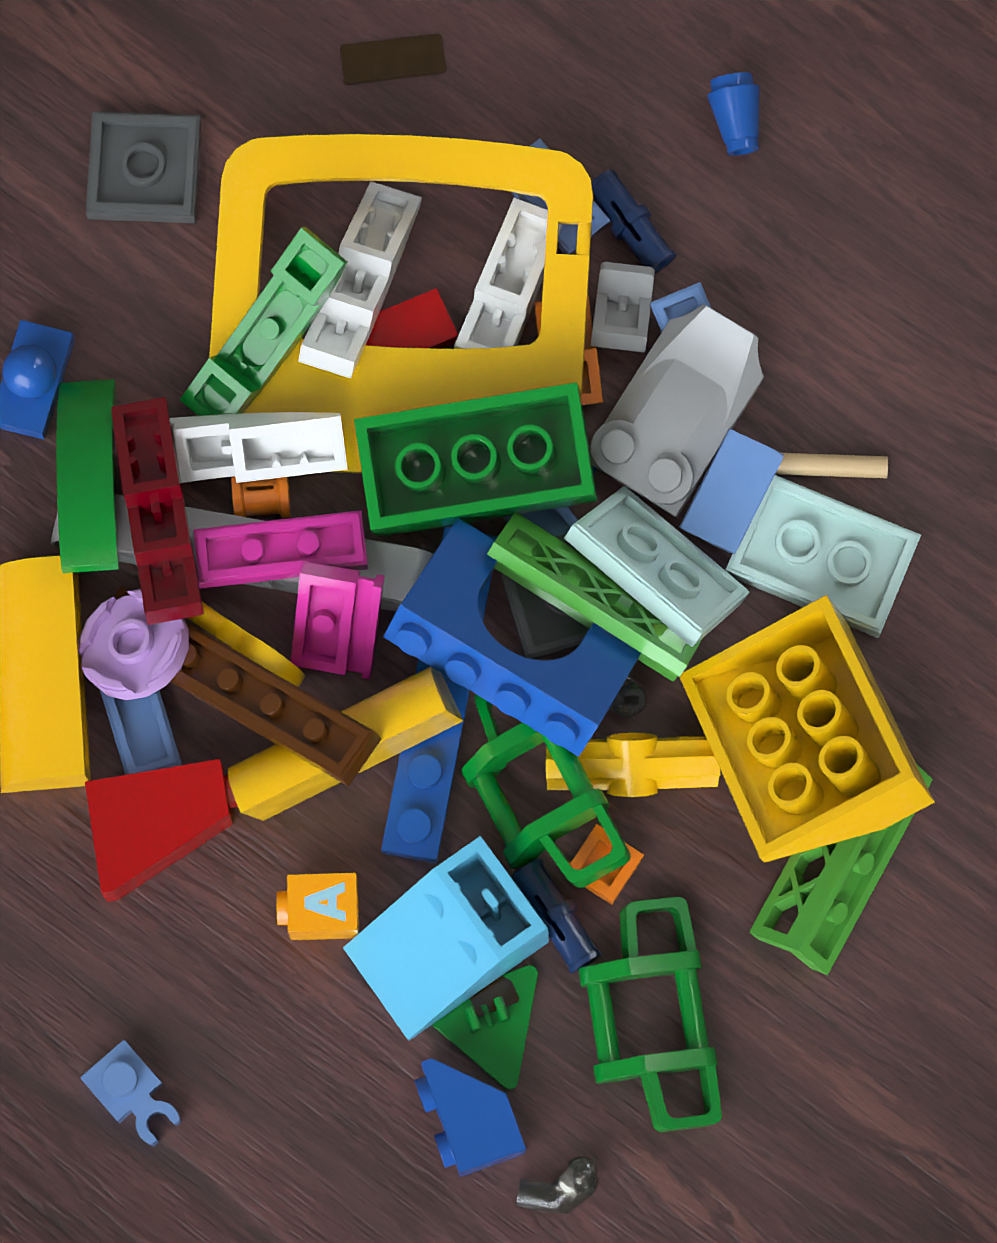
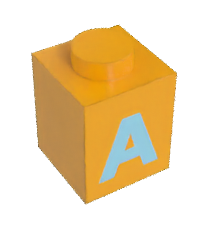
[277,873,359,940]

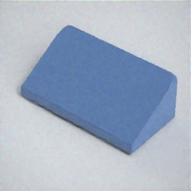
[679,429,784,554]

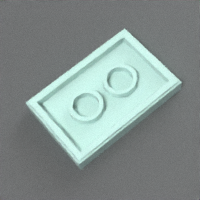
[725,475,921,638]
[564,486,750,647]

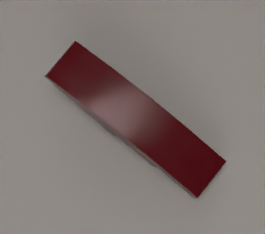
[111,397,204,625]

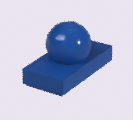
[0,320,75,440]

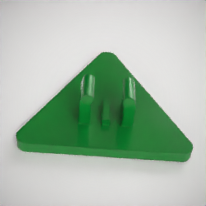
[432,965,538,1090]

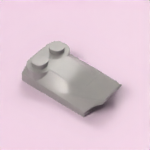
[589,304,764,518]

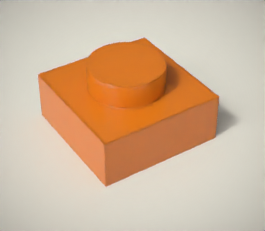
[570,824,644,905]

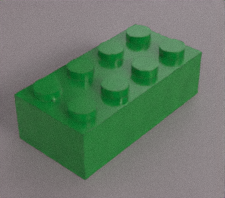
[354,382,598,537]

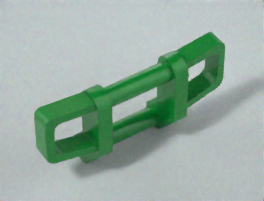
[461,694,631,888]
[578,897,722,1132]

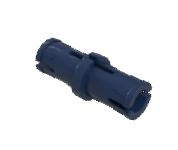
[591,169,676,274]
[511,858,602,974]

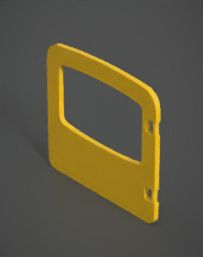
[209,134,593,474]

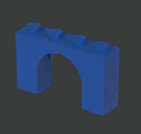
[383,518,641,757]

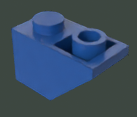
[414,1058,526,1177]

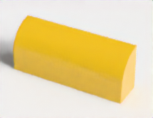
[0,556,91,793]
[228,666,463,821]

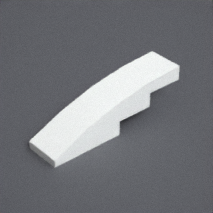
[298,182,422,378]
[454,198,563,349]
[170,412,347,483]

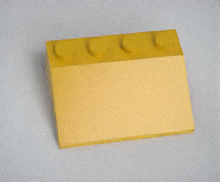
[679,595,935,862]

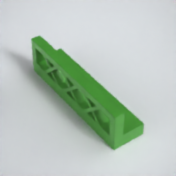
[487,512,703,682]
[749,764,933,975]

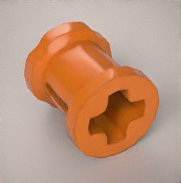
[231,476,291,519]

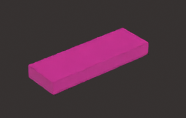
[193,510,368,588]

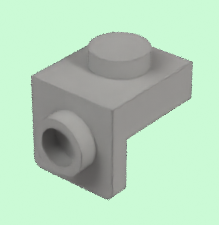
[591,262,655,353]

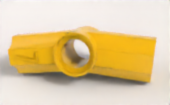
[546,733,720,797]

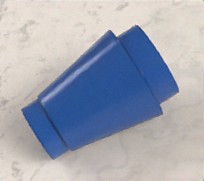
[707,72,760,156]

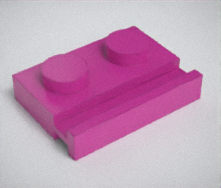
[291,561,385,680]

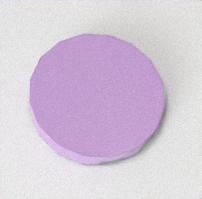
[78,589,189,700]

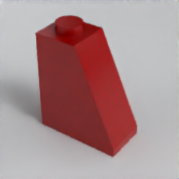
[85,759,238,902]

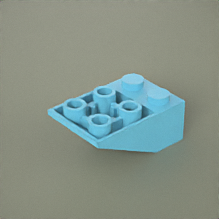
[343,836,549,1041]

